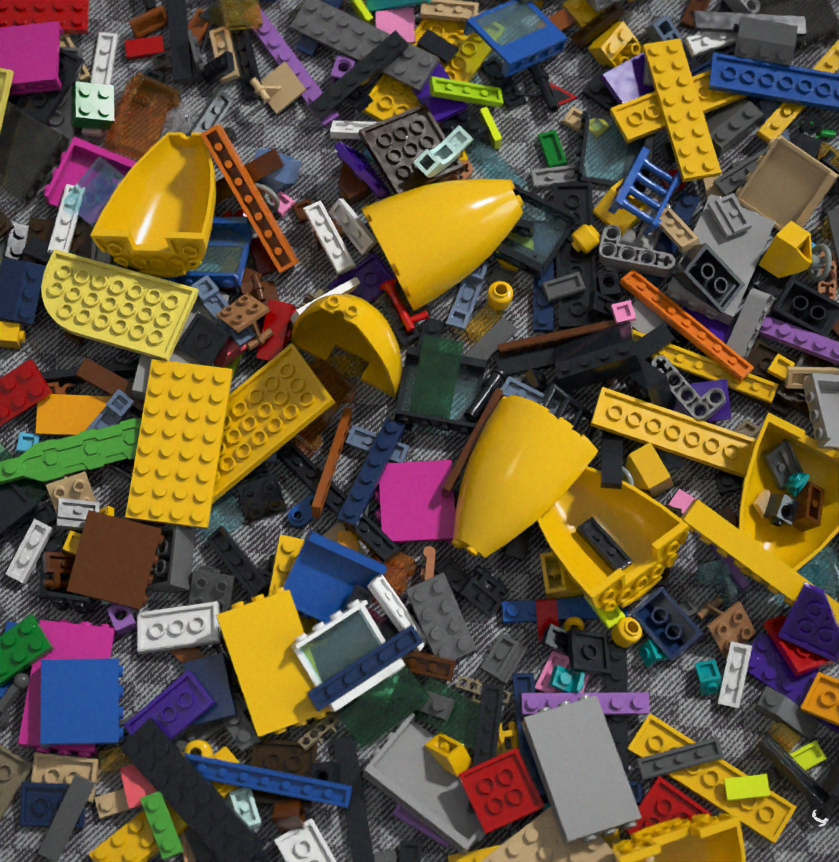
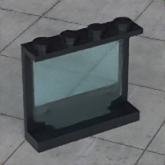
[574,104,654,192]
[491,184,576,280]
[394,346,487,435]

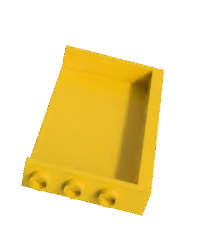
[216,587,330,737]

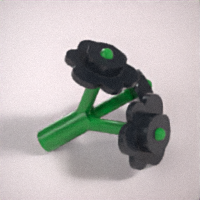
[798,113,836,139]

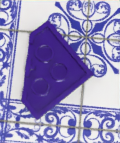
[334,141,392,200]
[778,582,839,662]

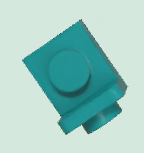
[784,472,810,500]
[639,639,669,667]
[695,659,722,695]
[548,665,585,693]

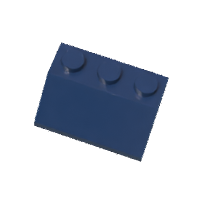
[0,258,45,325]
[630,586,705,661]

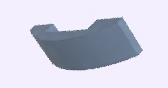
[446,262,489,331]
[191,275,256,347]
[85,389,134,431]

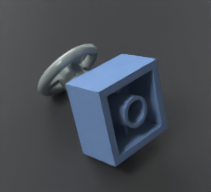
[253,148,303,213]

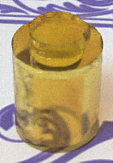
[767,722,801,754]

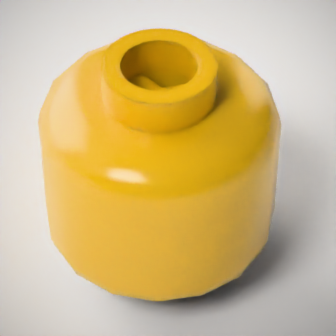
[571,224,601,254]
[487,281,513,311]
[611,617,642,648]
[183,740,213,758]

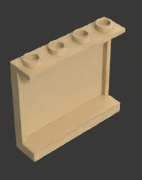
[734,135,839,231]

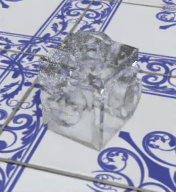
[164,103,197,133]

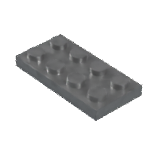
[405,573,477,660]

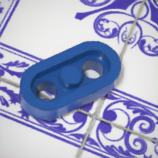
[288,494,325,528]

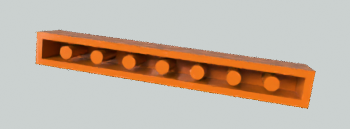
[200,124,299,273]

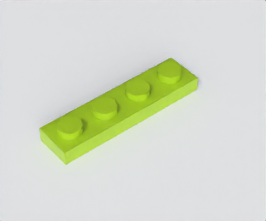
[428,76,503,108]

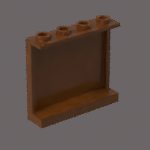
[66,510,164,612]

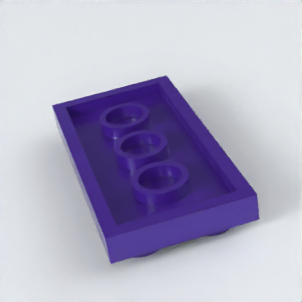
[123,670,216,740]

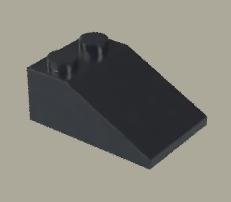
[671,243,745,314]
[771,278,839,338]

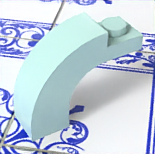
[413,125,473,178]

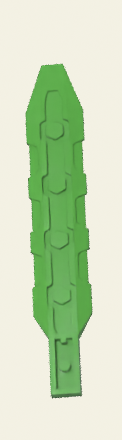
[0,418,142,484]

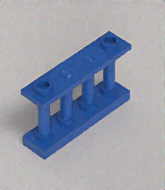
[607,146,682,235]

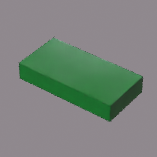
[537,130,567,168]

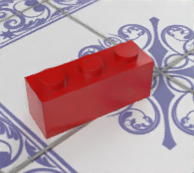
[256,299,296,362]

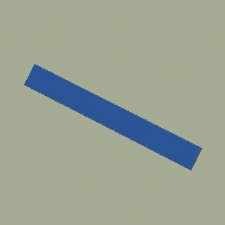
[184,752,352,808]

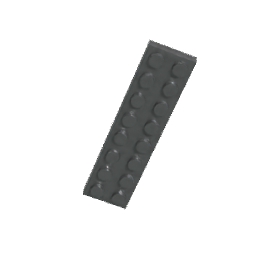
[290,0,440,92]

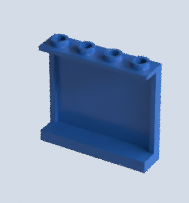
[282,530,387,627]
[40,658,123,749]

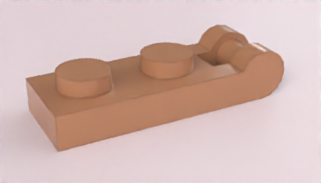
[421,546,436,581]

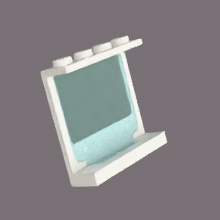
[291,599,405,711]

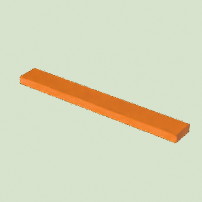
[619,269,754,382]

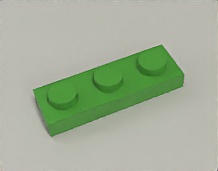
[140,791,184,860]

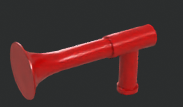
[379,279,429,333]

